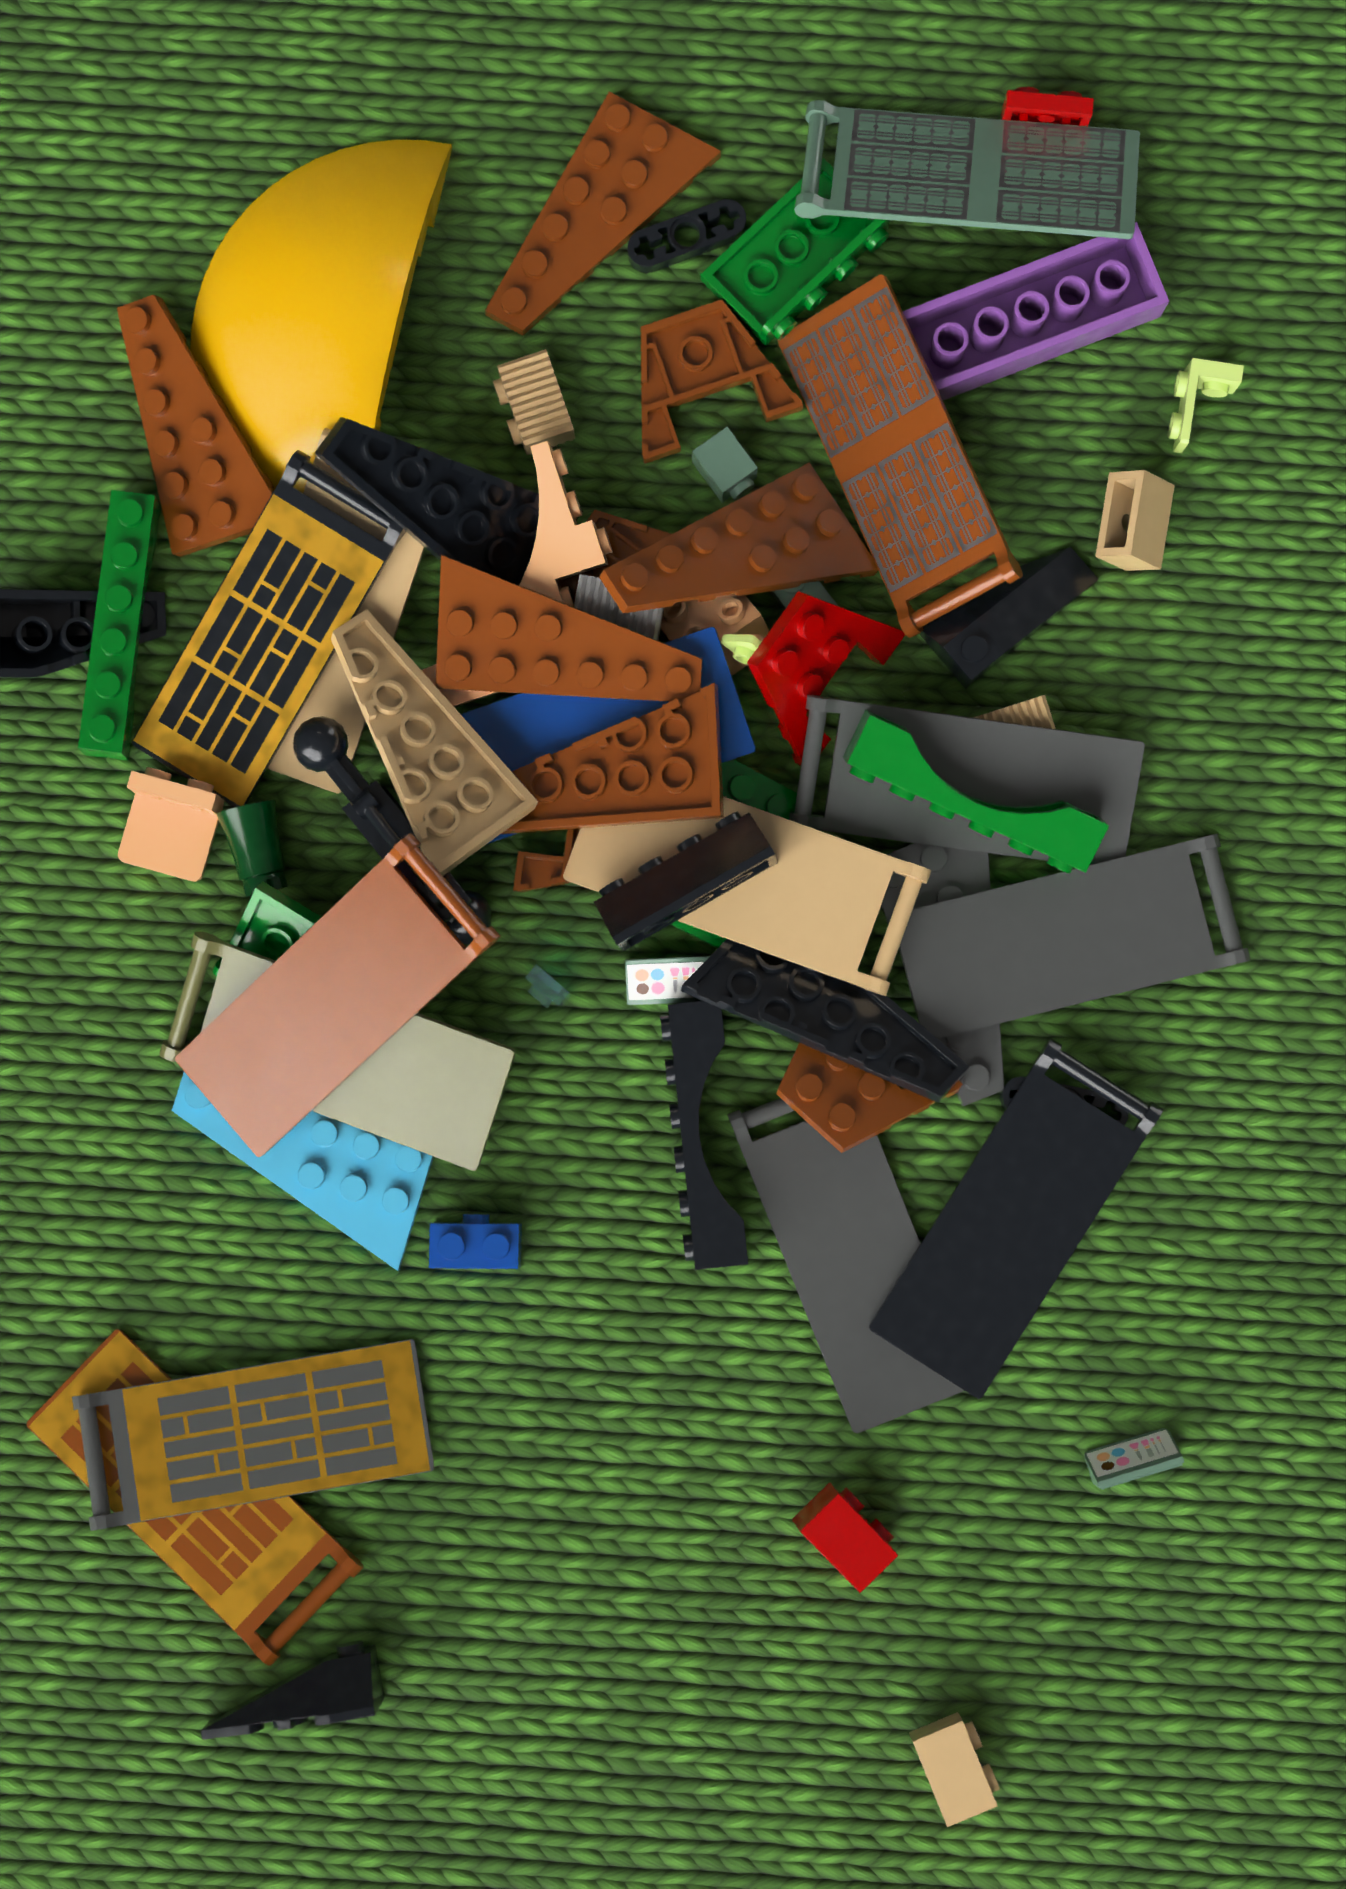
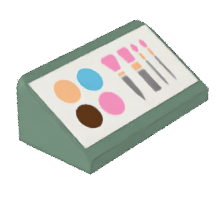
[625,956,710,1006]
[1084,1428,1185,1490]

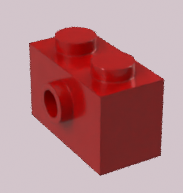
[792,1482,899,1593]

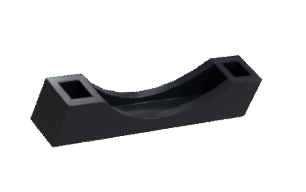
[660,1001,748,1270]

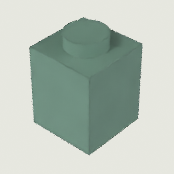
[692,427,758,503]

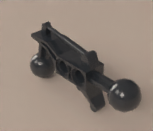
[293,716,492,944]

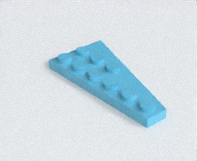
[172,1072,434,1271]

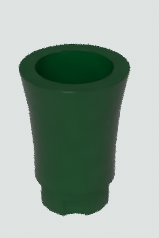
[216,800,288,897]

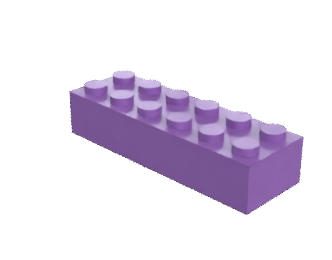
[903,222,1169,400]

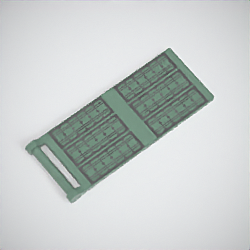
[794,100,1140,239]

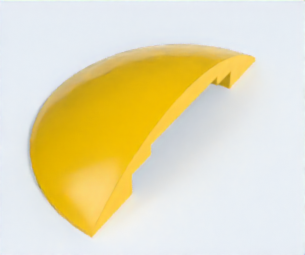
[190,140,452,493]

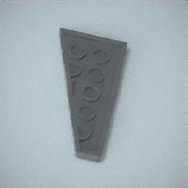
[881,843,1004,1107]

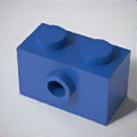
[429,1214,522,1269]

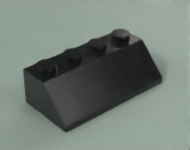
[594,812,777,951]

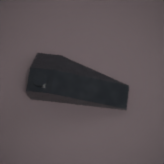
[919,547,1099,689]
[0,589,166,678]
[201,1640,385,1740]

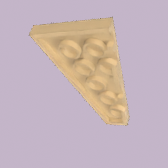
[331,609,538,876]

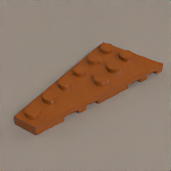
[485,91,721,336]
[599,462,879,614]
[436,555,703,702]
[501,683,724,834]

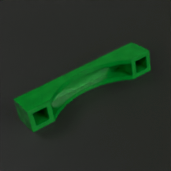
[78,490,161,761]
[843,709,1109,874]

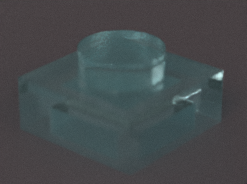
[525,964,571,1008]

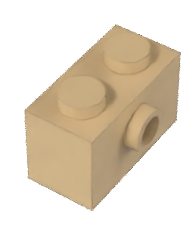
[1095,470,1175,571]
[909,1712,1000,1827]

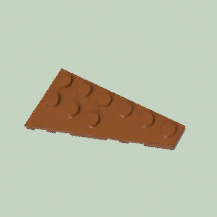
[117,294,274,557]

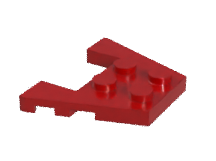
[747,591,905,767]

